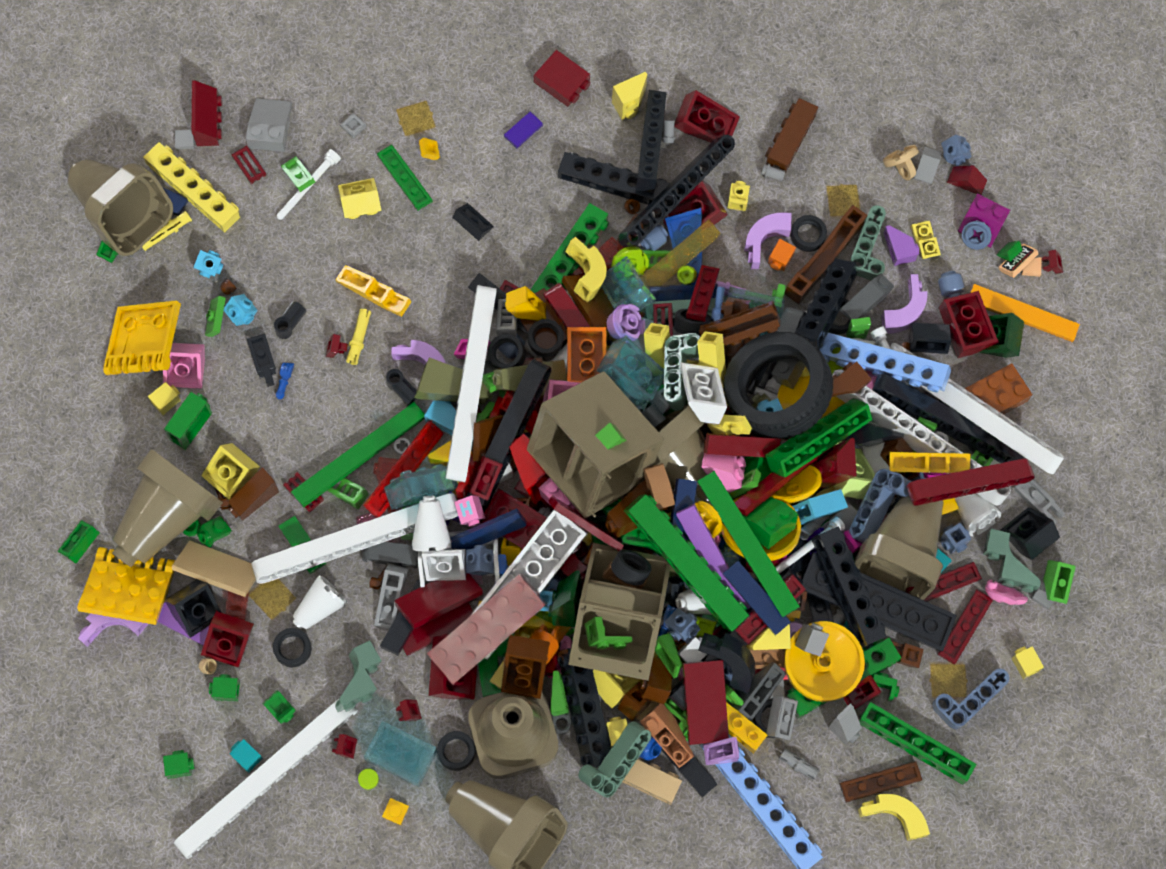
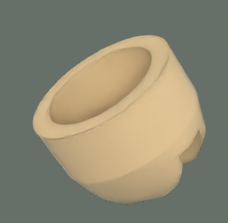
[199,658,217,675]

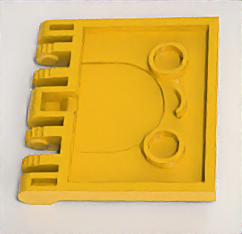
[103,301,181,375]
[77,547,176,625]

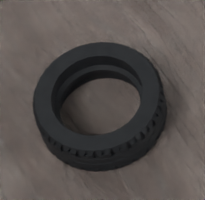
[723,331,833,439]

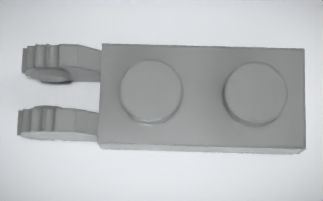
[1013,479,1064,523]

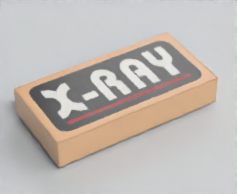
[999,243,1038,278]

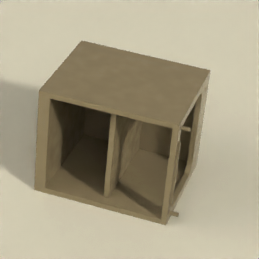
[527,371,664,518]
[568,543,671,681]

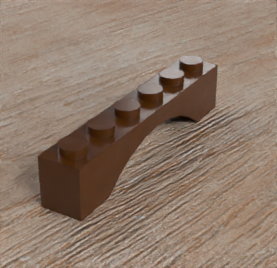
[784,205,868,304]
[780,361,872,445]

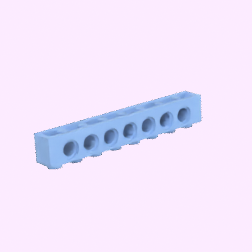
[820,333,951,392]
[700,734,823,869]

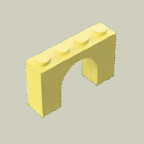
[644,323,726,380]

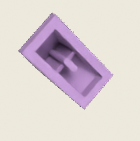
[703,737,739,765]

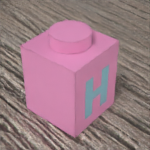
[454,495,485,527]

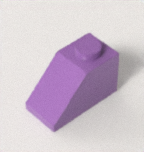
[883,225,919,266]

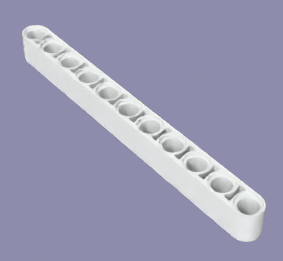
[445,285,496,482]
[888,343,1064,474]
[832,370,1011,506]
[252,493,458,584]
[174,699,358,859]

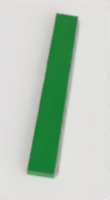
[291,402,425,508]
[697,471,800,618]

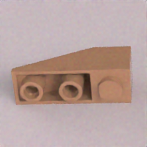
[640,703,694,768]

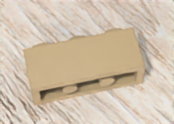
[622,757,682,805]

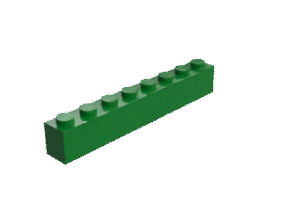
[623,494,749,632]

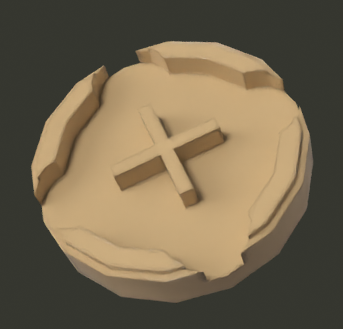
[883,145,919,181]

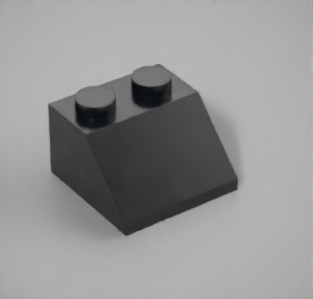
[1000,507,1060,560]
[165,579,222,638]

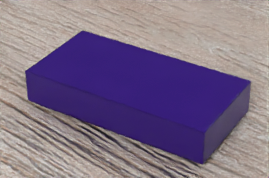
[504,112,543,149]

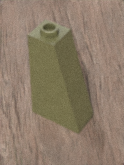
[414,357,494,404]
[492,360,567,396]

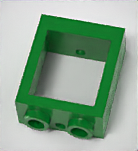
[164,392,212,450]

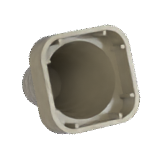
[68,159,173,256]
[653,404,712,506]
[112,449,223,567]
[854,496,944,600]
[468,692,558,779]
[445,780,568,869]

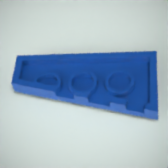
[665,208,702,285]

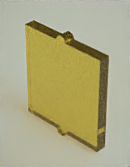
[396,101,436,136]
[827,184,860,216]
[249,579,296,620]
[929,664,968,697]

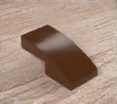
[878,638,924,668]

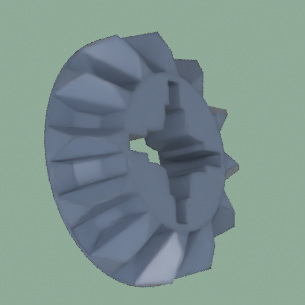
[962,220,992,250]

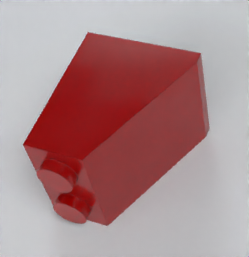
[509,434,550,504]

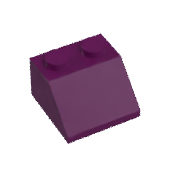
[958,193,1010,248]

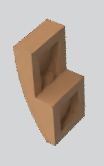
[644,463,675,509]

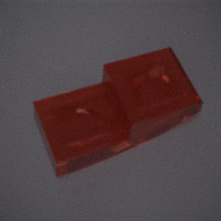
[226,591,249,621]

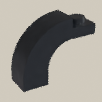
[698,632,756,693]

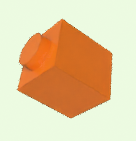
[768,239,796,271]

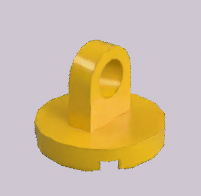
[694,501,723,538]

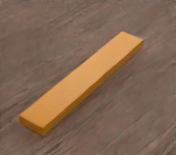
[970,284,1080,342]

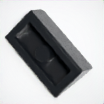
[452,203,494,241]

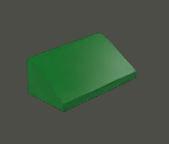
[57,520,100,564]

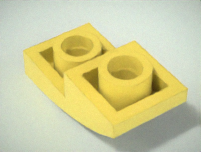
[911,221,941,259]

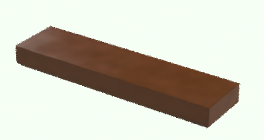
[839,761,922,803]

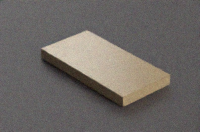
[172,540,256,597]

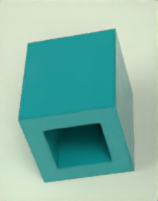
[229,739,263,773]

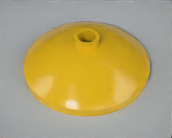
[768,465,822,503]

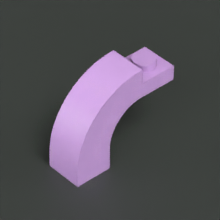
[744,213,791,269]
[881,274,927,334]
[391,340,446,365]
[78,614,148,647]

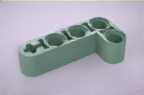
[850,205,886,280]
[664,333,700,411]
[578,721,651,798]

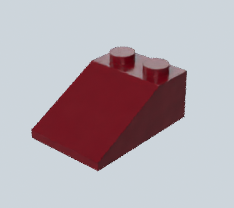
[674,90,740,146]
[662,181,728,231]

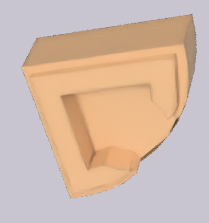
[1022,257,1042,277]

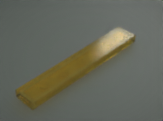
[623,219,721,306]

